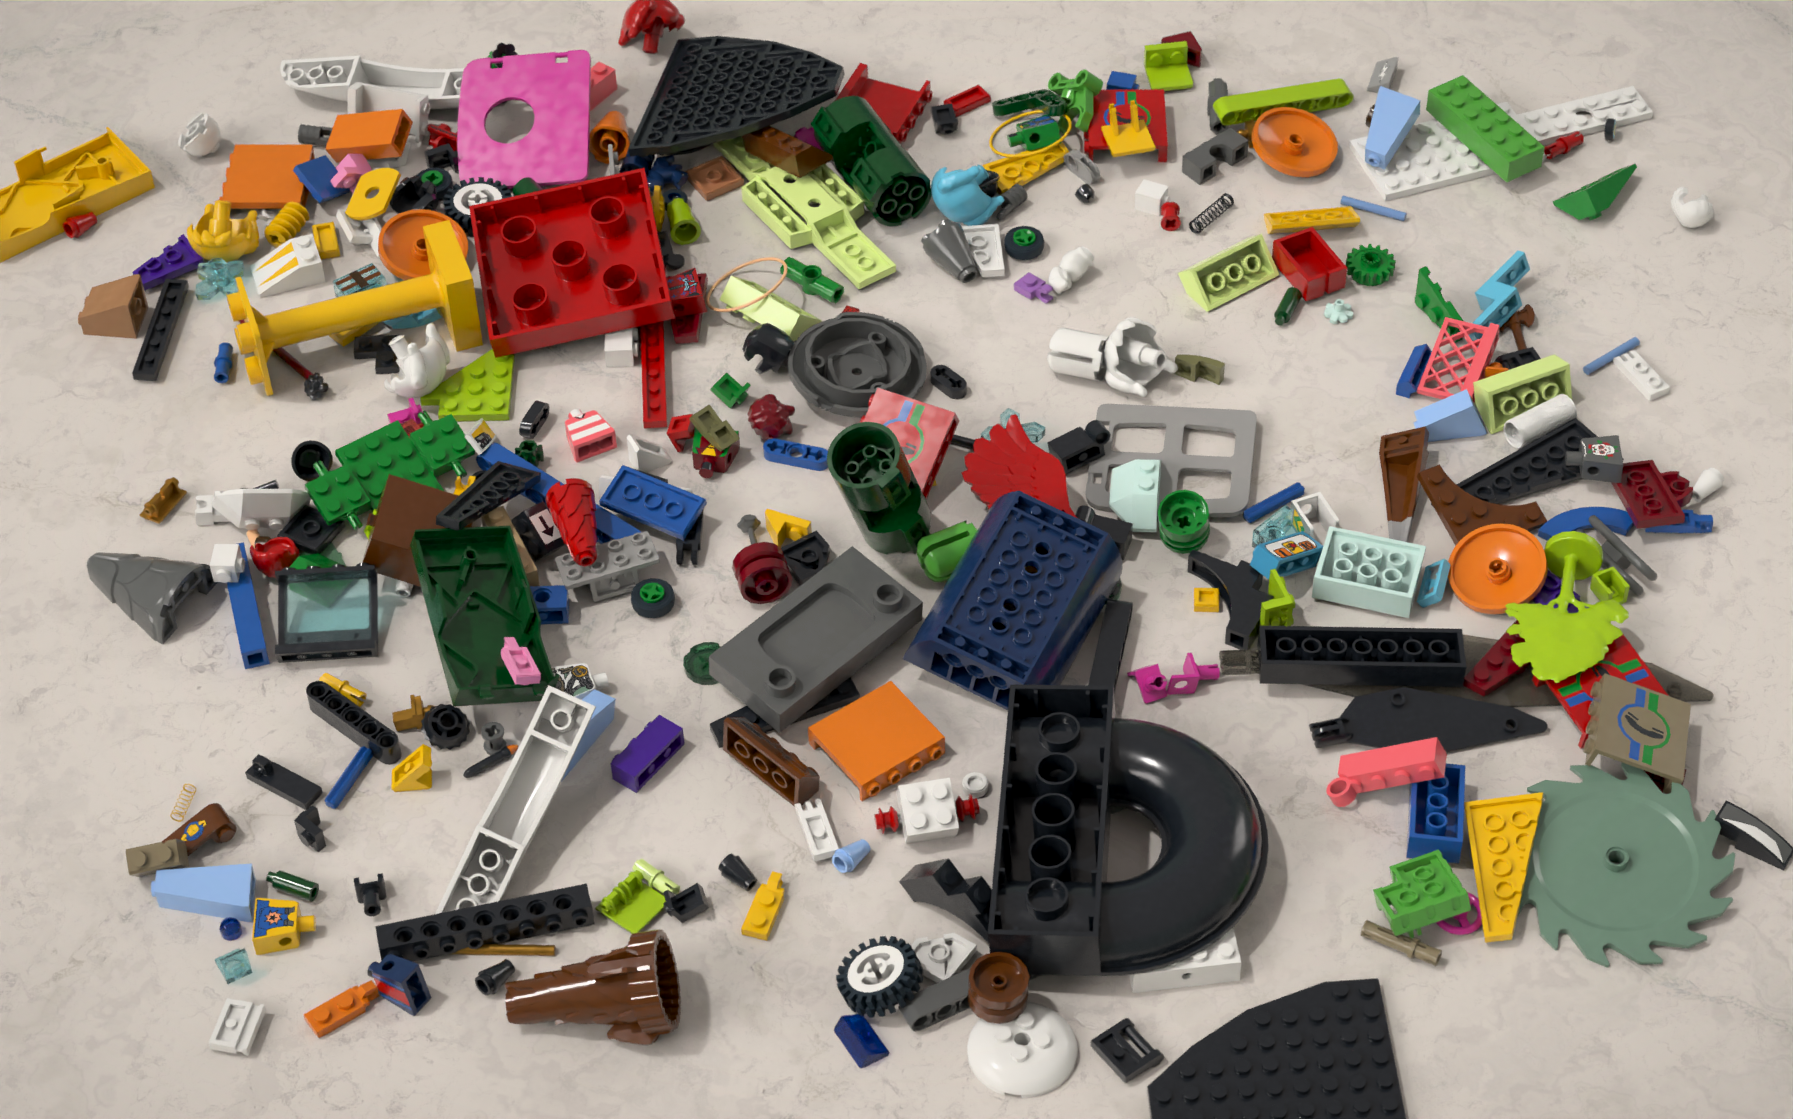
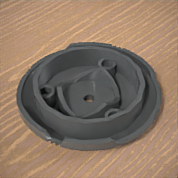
[788,312,927,418]

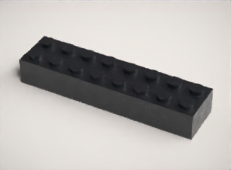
[1257,626,1467,687]

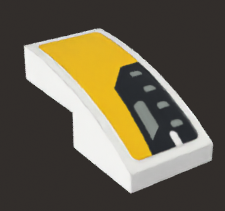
[465,418,496,455]

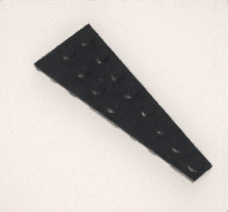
[1431,418,1624,506]

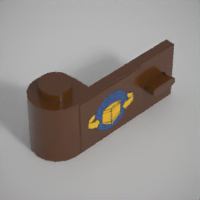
[162,803,237,856]

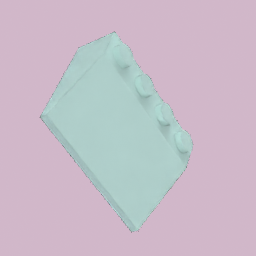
[1312,526,1426,618]

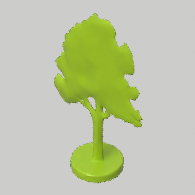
[1505,531,1629,683]

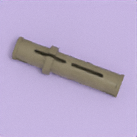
[1361,920,1442,966]

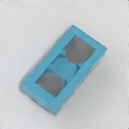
[1417,559,1451,608]

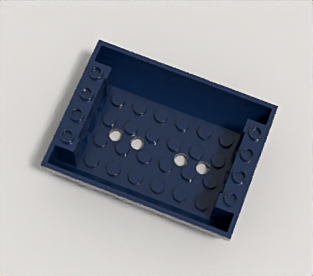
[903,491,1123,710]

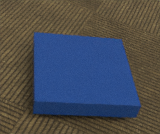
[293,155,350,204]

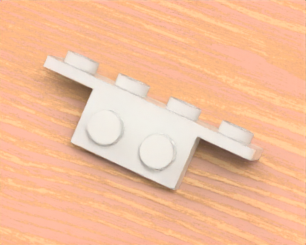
[336,188,382,257]

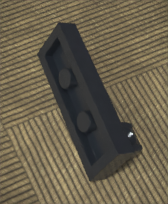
[245,754,323,810]

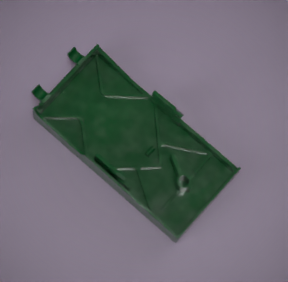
[410,526,560,707]

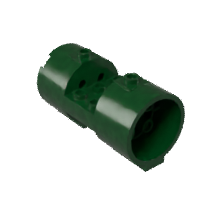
[811,96,932,227]
[827,422,931,554]

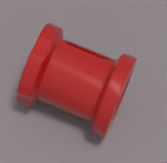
[1161,202,1181,231]

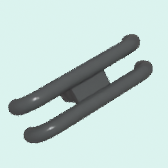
[1576,515,1657,595]

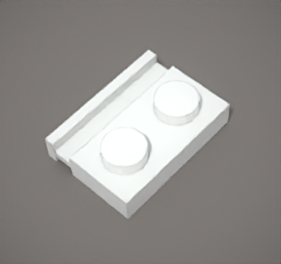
[209,998,266,1055]

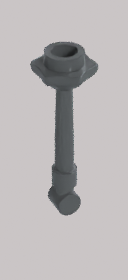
[737,514,761,545]

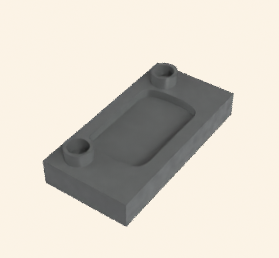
[709,546,923,733]

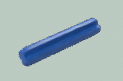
[1243,482,1305,523]
[325,746,373,809]

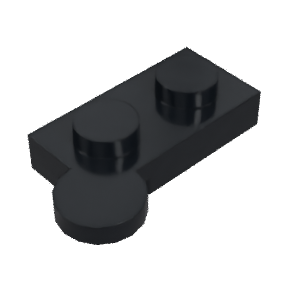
[658,231,685,270]

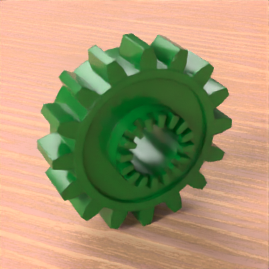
[1345,244,1396,286]

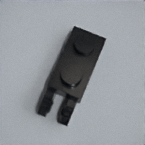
[676,509,704,565]

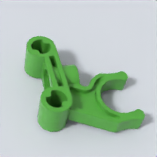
[1048,69,1103,134]

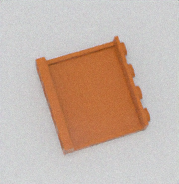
[219,144,315,209]
[808,681,945,801]

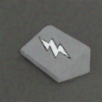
[1367,57,1398,93]

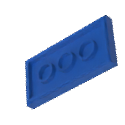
[599,465,707,541]

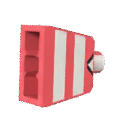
[565,409,617,463]

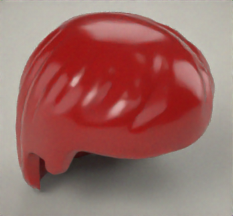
[250,537,300,578]

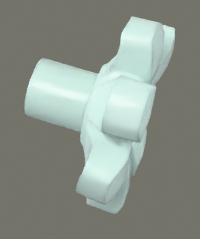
[1324,299,1353,324]

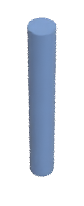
[1341,196,1407,221]
[1583,337,1640,375]

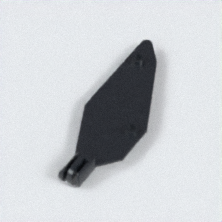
[1309,687,1547,752]

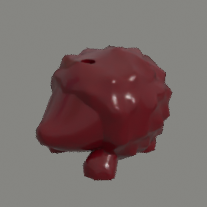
[747,394,795,440]

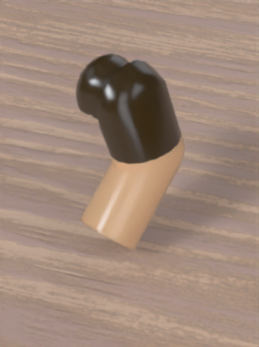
[246,529,273,549]

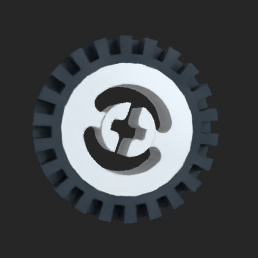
[444,177,512,237]
[836,936,924,1018]

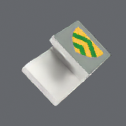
[1289,492,1339,538]

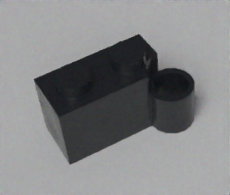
[1047,420,1111,475]
[1075,505,1133,560]

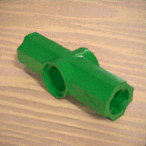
[780,257,844,304]

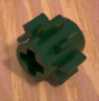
[515,440,544,467]

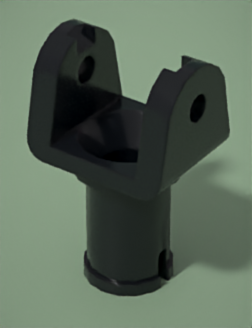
[354,873,386,917]

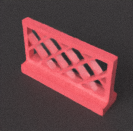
[1417,317,1499,403]

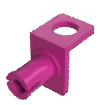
[1167,653,1220,695]
[1127,664,1168,703]

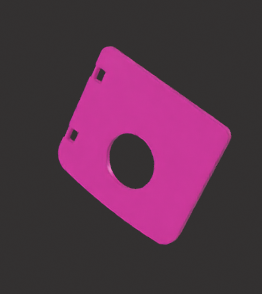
[457,50,591,189]

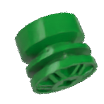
[1158,490,1210,554]

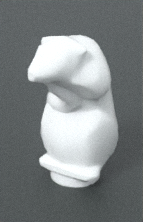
[1048,246,1094,294]

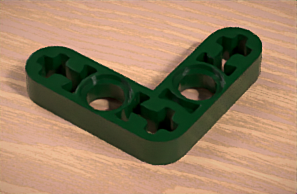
[992,89,1067,117]

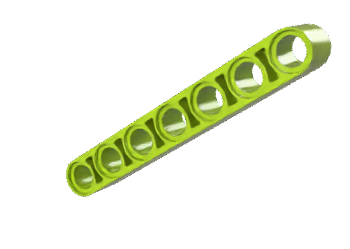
[1213,78,1354,126]

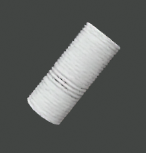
[1503,394,1577,449]

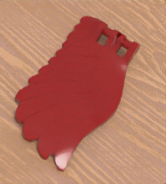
[961,414,1077,518]

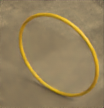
[989,110,1072,158]

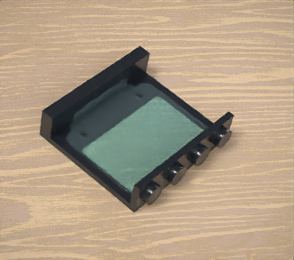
[275,563,378,663]

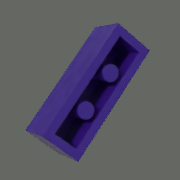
[610,715,685,793]

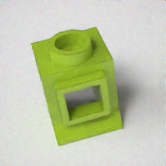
[1590,566,1630,604]

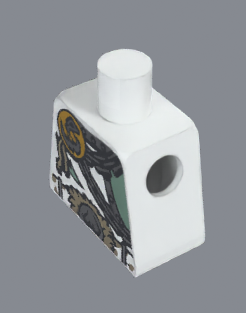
[551,663,609,700]

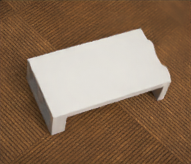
[348,82,430,142]

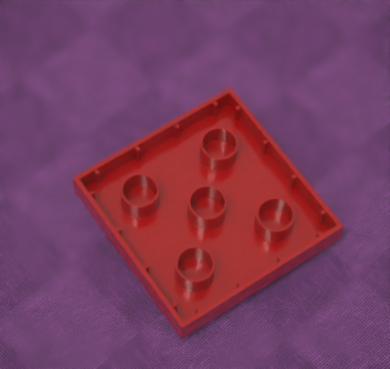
[469,168,675,358]

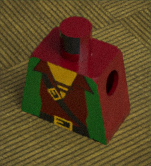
[692,427,740,478]

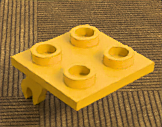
[1101,100,1155,157]

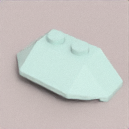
[1109,459,1162,532]

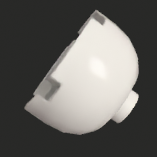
[178,113,221,157]

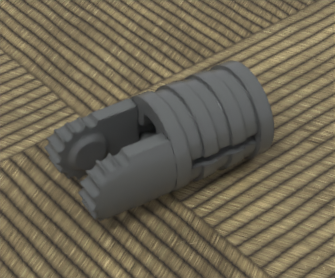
[298,124,332,146]
[996,184,1028,221]

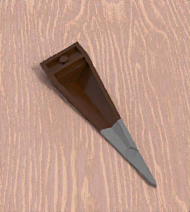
[1379,426,1429,542]

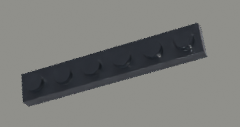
[132,279,189,381]

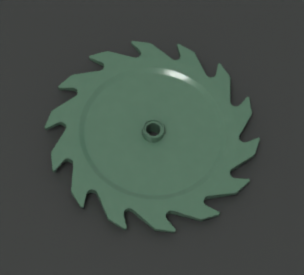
[1518,763,1736,968]

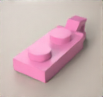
[501,637,541,685]

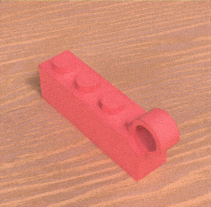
[590,62,617,111]
[1326,737,1447,807]

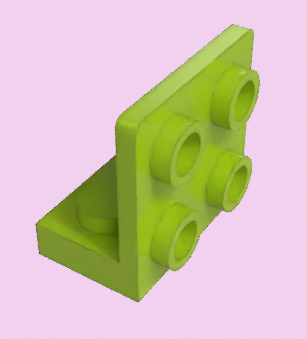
[1144,41,1193,91]
[1260,569,1295,626]

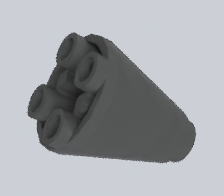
[921,219,977,283]

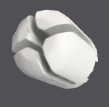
[1047,327,1109,381]

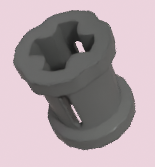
[481,722,507,755]

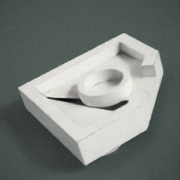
[911,933,976,983]

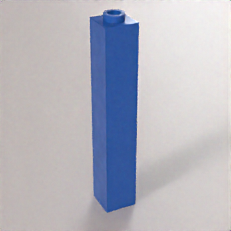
[227,542,270,669]

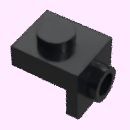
[931,104,958,134]
[425,143,459,173]
[294,805,326,852]
[663,883,709,923]

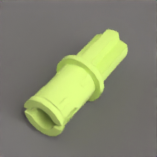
[632,859,680,895]

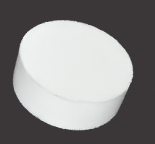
[962,772,988,798]

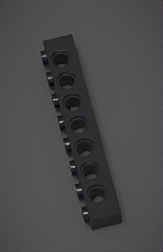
[375,883,595,962]

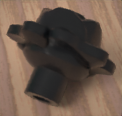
[304,372,328,401]

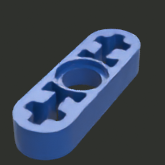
[763,439,828,471]

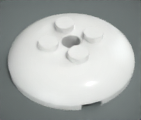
[967,1002,1077,1098]

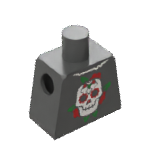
[1565,435,1623,483]

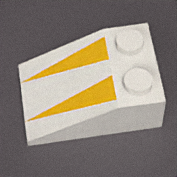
[250,234,326,298]

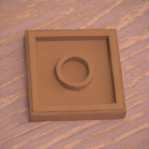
[685,155,744,201]

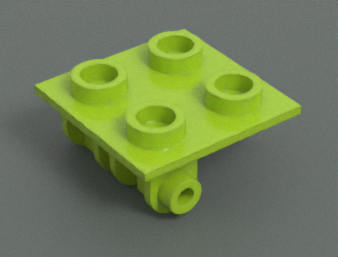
[595,870,666,934]

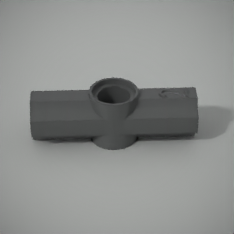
[1207,78,1229,135]

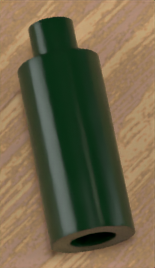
[1274,287,1302,326]
[266,870,319,902]

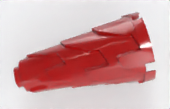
[546,478,597,567]

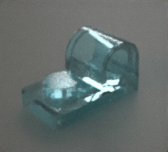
[1252,505,1293,549]

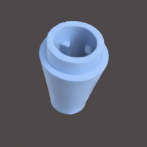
[832,839,871,873]

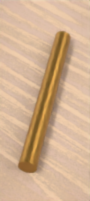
[452,944,556,956]

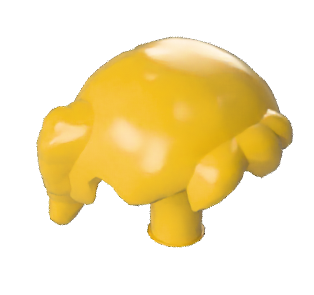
[187,200,259,263]

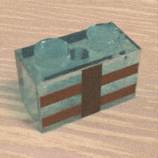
[333,263,387,298]

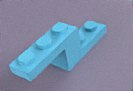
[1469,251,1530,347]

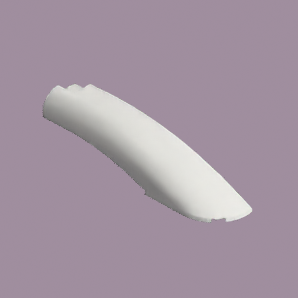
[280,56,465,109]
[435,685,596,914]

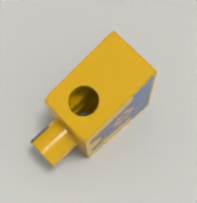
[252,898,316,955]

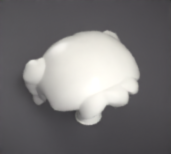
[1104,317,1178,397]
[384,323,450,397]

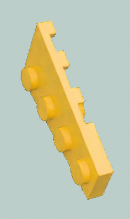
[982,141,1070,195]

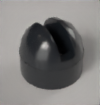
[1075,184,1094,203]

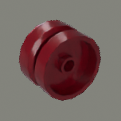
[732,542,793,604]

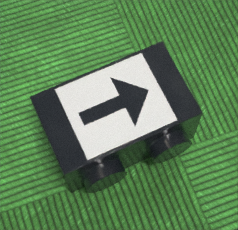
[511,501,566,562]

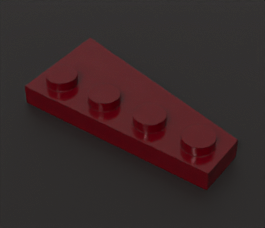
[667,273,708,344]
[1463,620,1531,697]

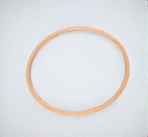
[706,257,788,312]

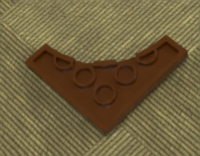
[1417,465,1547,546]

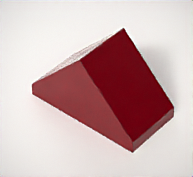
[1161,31,1202,68]

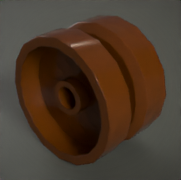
[968,952,1029,1024]

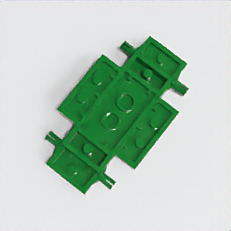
[305,410,475,530]

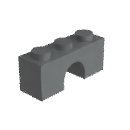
[1182,127,1248,185]

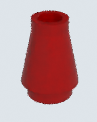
[63,212,97,238]

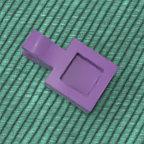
[1014,272,1053,303]

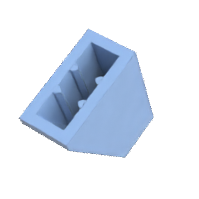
[1413,389,1487,442]

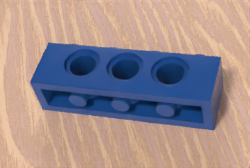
[530,585,570,625]

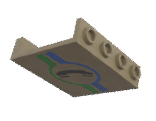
[1583,673,1691,794]

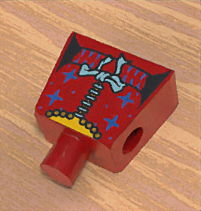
[667,268,707,317]

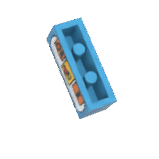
[1250,531,1323,579]

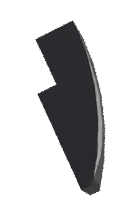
[1715,800,1793,871]

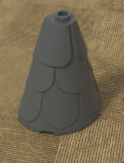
[87,552,218,644]

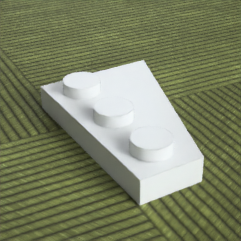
[961,224,1004,277]

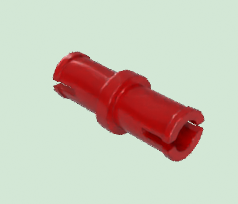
[1544,131,1584,160]

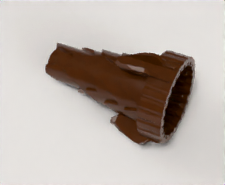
[505,929,681,1045]

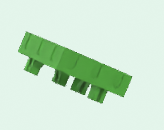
[1373,850,1471,938]

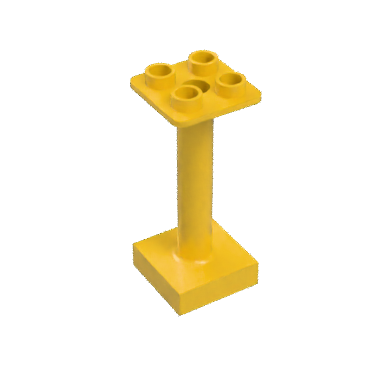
[226,220,483,396]

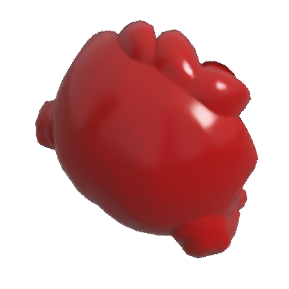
[618,0,685,54]

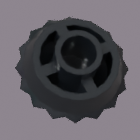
[421,704,470,750]

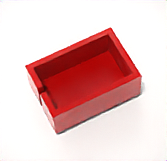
[1272,227,1347,302]

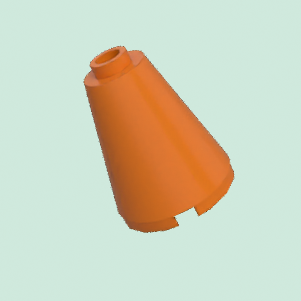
[589,111,631,164]

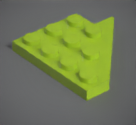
[420,349,515,422]

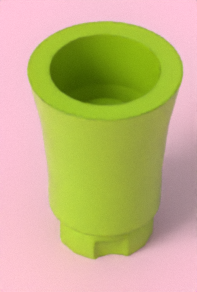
[667,198,701,245]

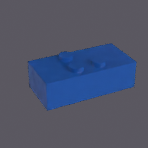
[1406,763,1465,863]

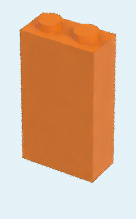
[325,109,413,163]

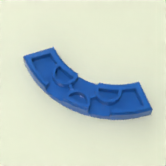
[1538,507,1634,540]

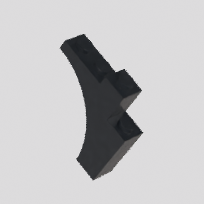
[1187,549,1274,652]
[899,858,992,944]

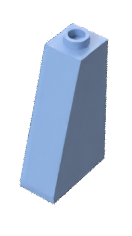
[1365,86,1420,170]
[561,689,616,781]
[151,863,256,922]

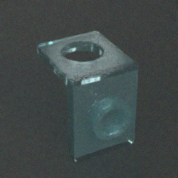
[215,948,252,984]

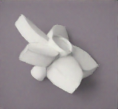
[258,209,276,227]

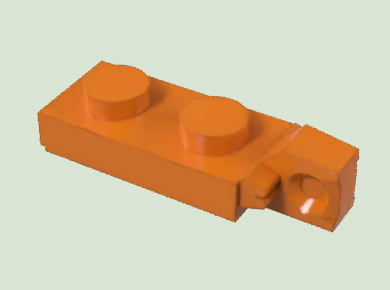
[304,980,379,1038]

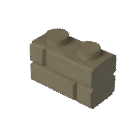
[125,839,189,877]

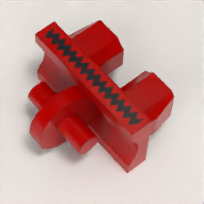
[427,123,458,152]

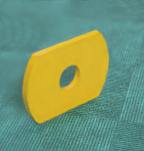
[345,168,401,220]

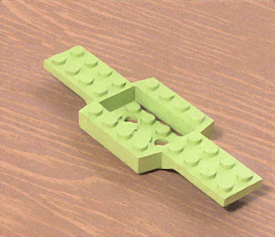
[713,136,896,289]

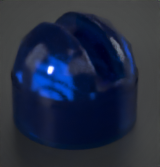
[220,917,242,941]

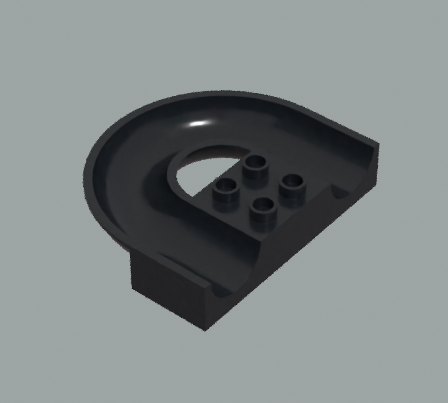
[988,684,1269,976]

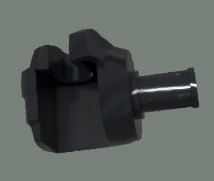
[390,175,439,214]
[742,323,794,374]

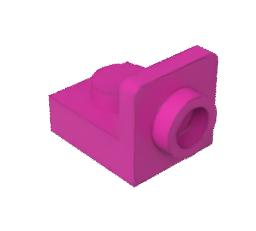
[387,398,423,433]

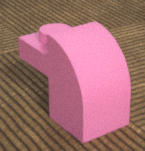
[330,154,372,194]

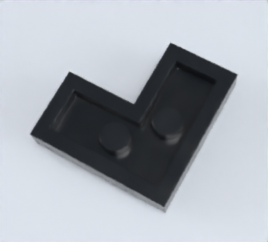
[353,335,400,374]

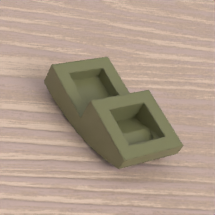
[1174,354,1225,385]
[689,404,740,451]

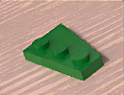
[1415,266,1463,343]

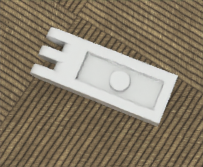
[1613,350,1670,401]
[795,798,839,862]

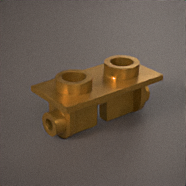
[140,477,187,524]

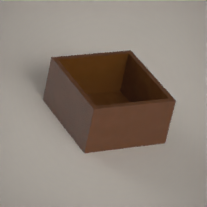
[362,474,473,587]

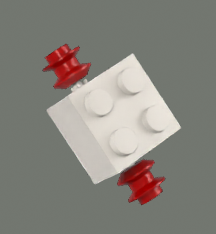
[874,778,979,843]

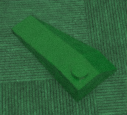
[1553,163,1637,220]

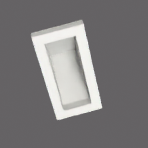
[627,434,672,473]

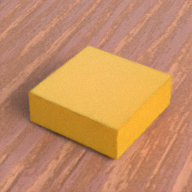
[1194,588,1219,612]

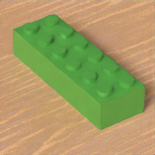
[1426,75,1545,182]

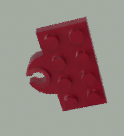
[1611,460,1693,529]

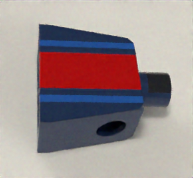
[367,954,432,1016]

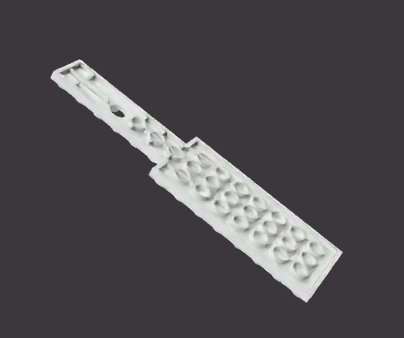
[1349,86,1653,201]

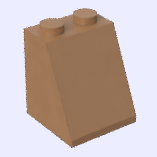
[78,274,149,339]

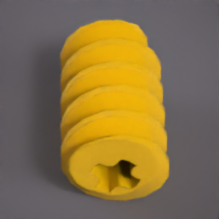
[264,202,310,248]

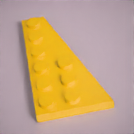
[1464,792,1543,943]

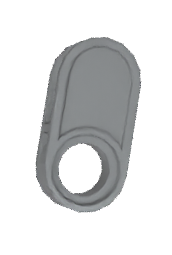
[1064,149,1100,184]

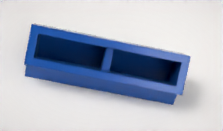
[1396,343,1432,399]

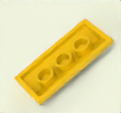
[1264,206,1360,234]

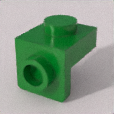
[710,372,751,409]

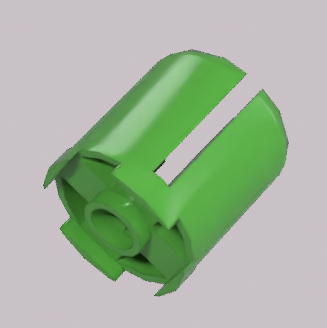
[917,520,977,582]

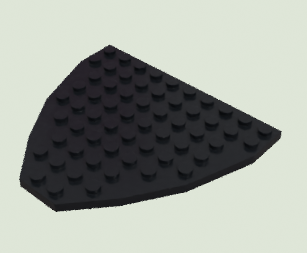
[628,36,845,157]
[1147,978,1406,1119]

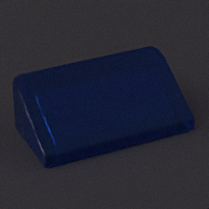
[834,1014,889,1068]

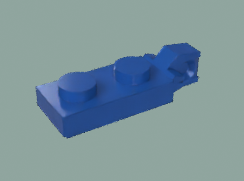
[1645,510,1713,533]

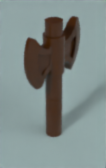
[1499,304,1535,351]

